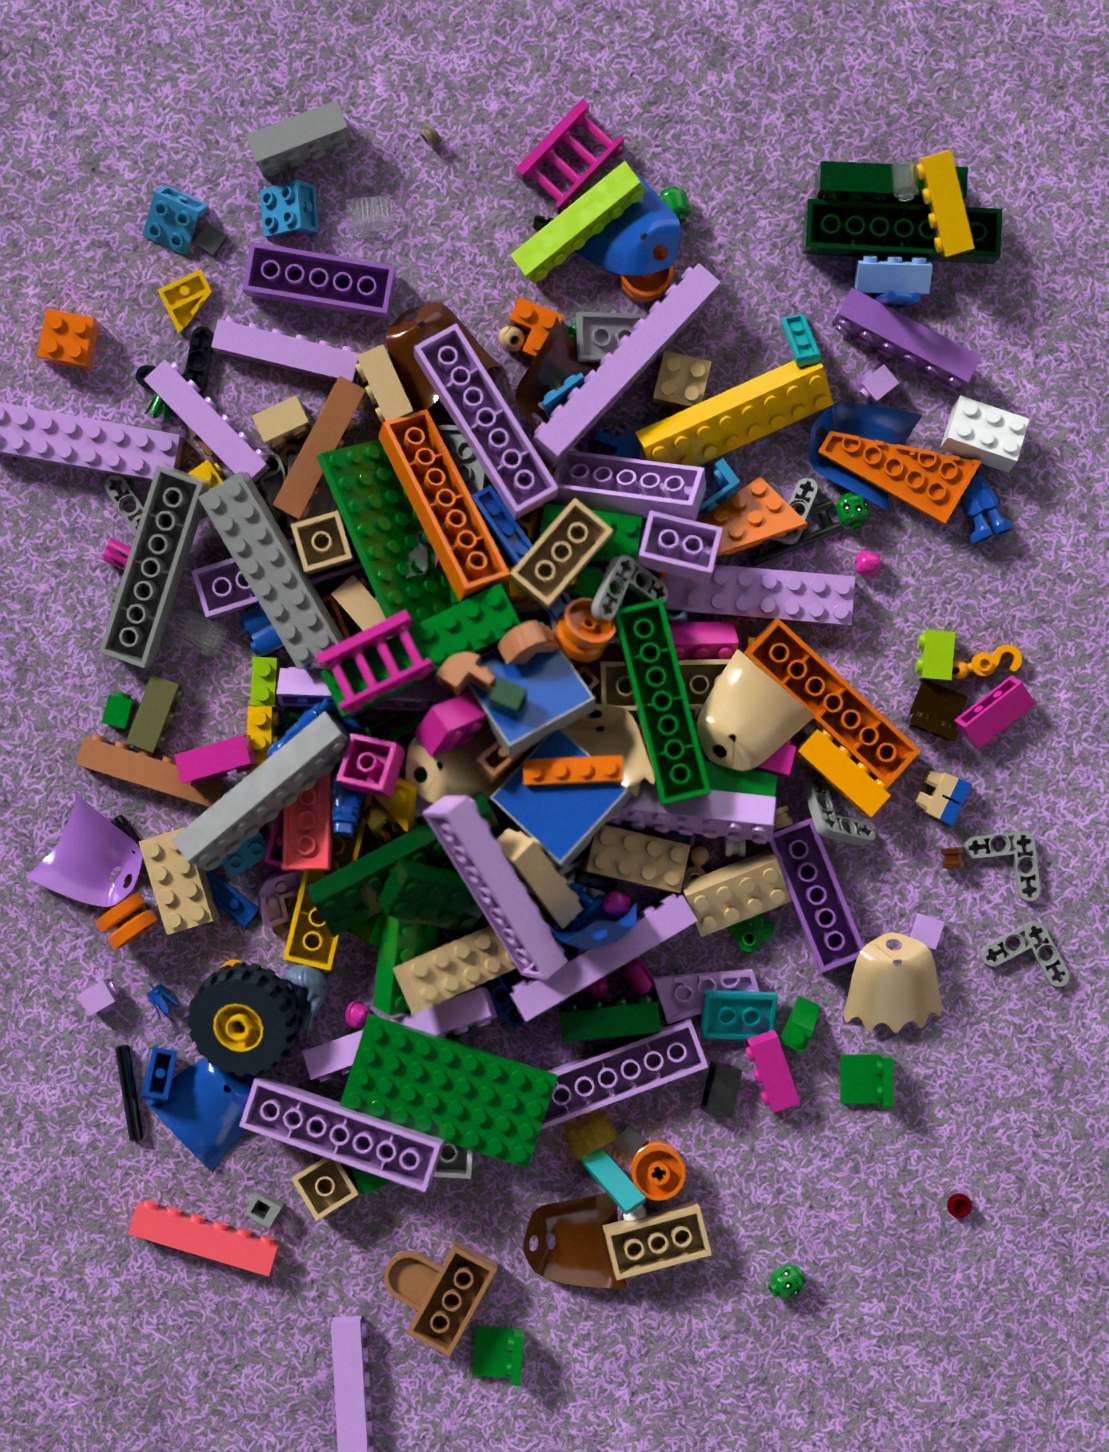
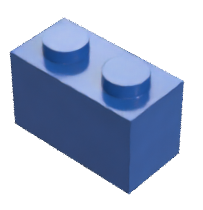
[140,1047,177,1103]

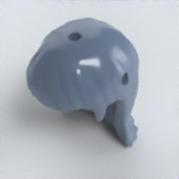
[284,964,329,1032]

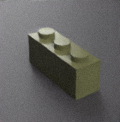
[126,674,184,753]

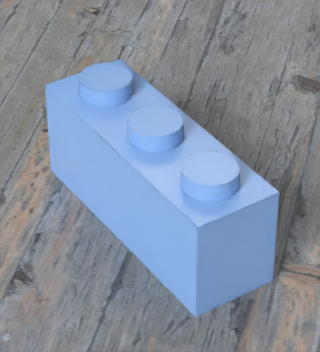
[854,254,933,294]

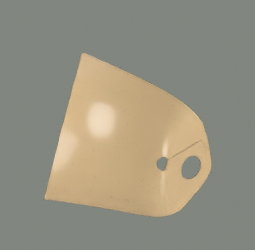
[697,649,816,771]
[405,718,512,803]

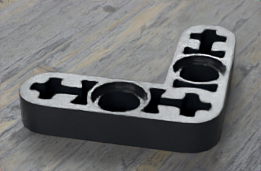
[136,326,214,396]

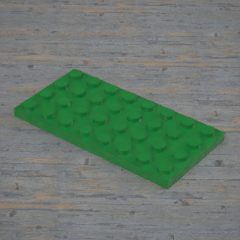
[316,440,455,636]
[340,1014,558,1168]

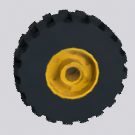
[187,962,302,1076]

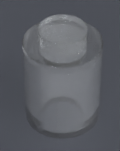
[891,161,919,201]

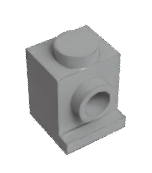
[244,1189,284,1229]

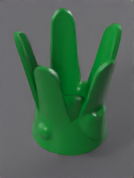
[144,391,170,422]

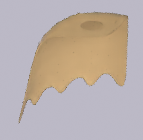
[562,703,655,797]
[844,932,942,1033]

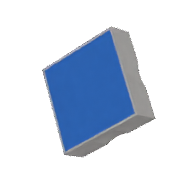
[464,622,595,758]
[490,728,633,868]

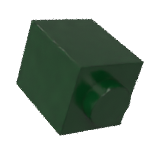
[487,677,528,721]

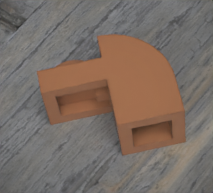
[496,620,559,665]
[436,652,496,696]

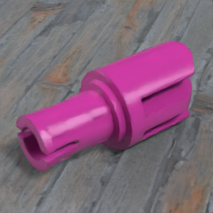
[101,538,131,571]
[623,958,655,995]

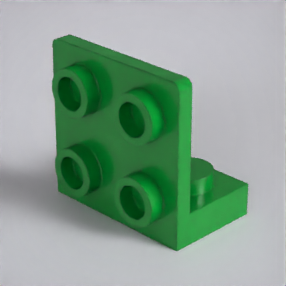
[840,1054,894,1107]
[472,1325,524,1386]

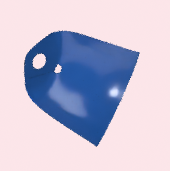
[575,175,681,275]
[809,402,922,511]
[549,900,638,949]
[145,1057,258,1173]

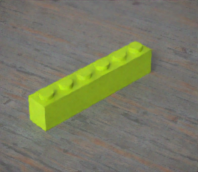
[510,161,648,283]

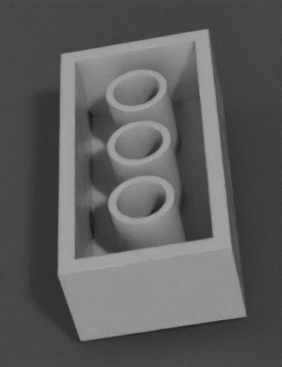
[246,100,352,176]

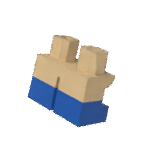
[913,771,972,826]

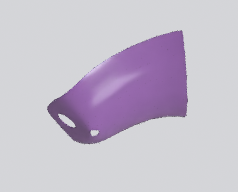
[25,792,143,907]

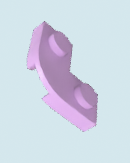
[258,871,303,928]

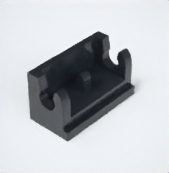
[700,1061,742,1118]

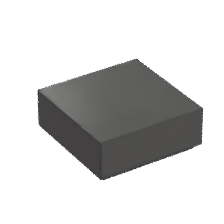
[193,222,228,257]
[612,1124,647,1159]

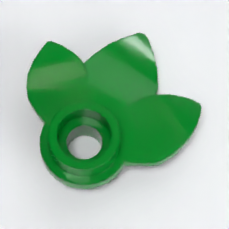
[727,913,774,953]

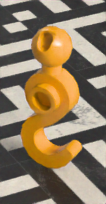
[952,645,1022,680]

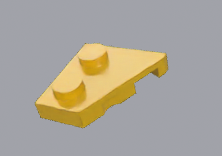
[158,269,212,333]
[373,778,417,832]

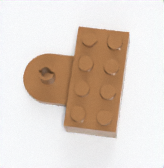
[384,1239,498,1357]

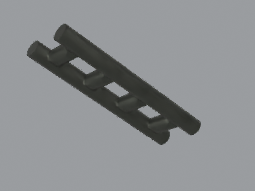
[750,499,843,566]

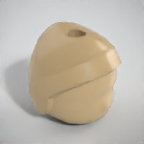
[498,325,525,352]

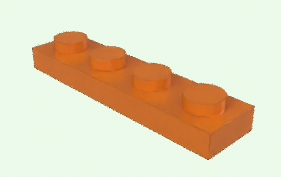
[523,755,624,786]

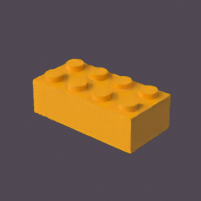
[795,729,891,817]

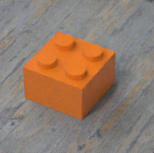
[37,309,100,371]

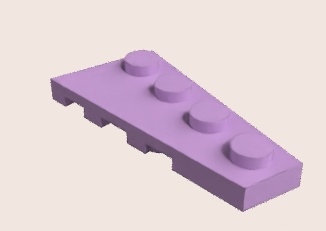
[653,969,760,1024]

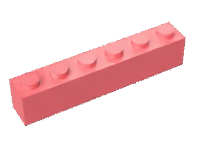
[128,1200,280,1277]

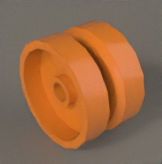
[619,245,673,304]
[554,598,617,662]
[94,892,159,951]
[631,1141,686,1201]

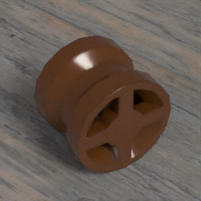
[940,847,967,869]

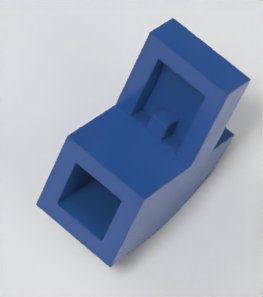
[594,429,640,459]

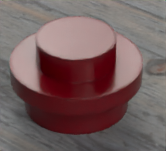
[947,1193,972,1218]

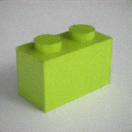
[915,629,956,681]
[250,657,281,708]

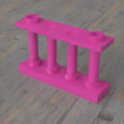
[516,99,624,214]
[315,610,435,714]

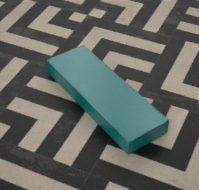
[780,314,821,367]
[581,1146,646,1215]

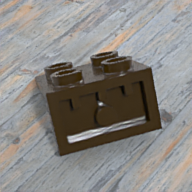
[905,679,968,741]

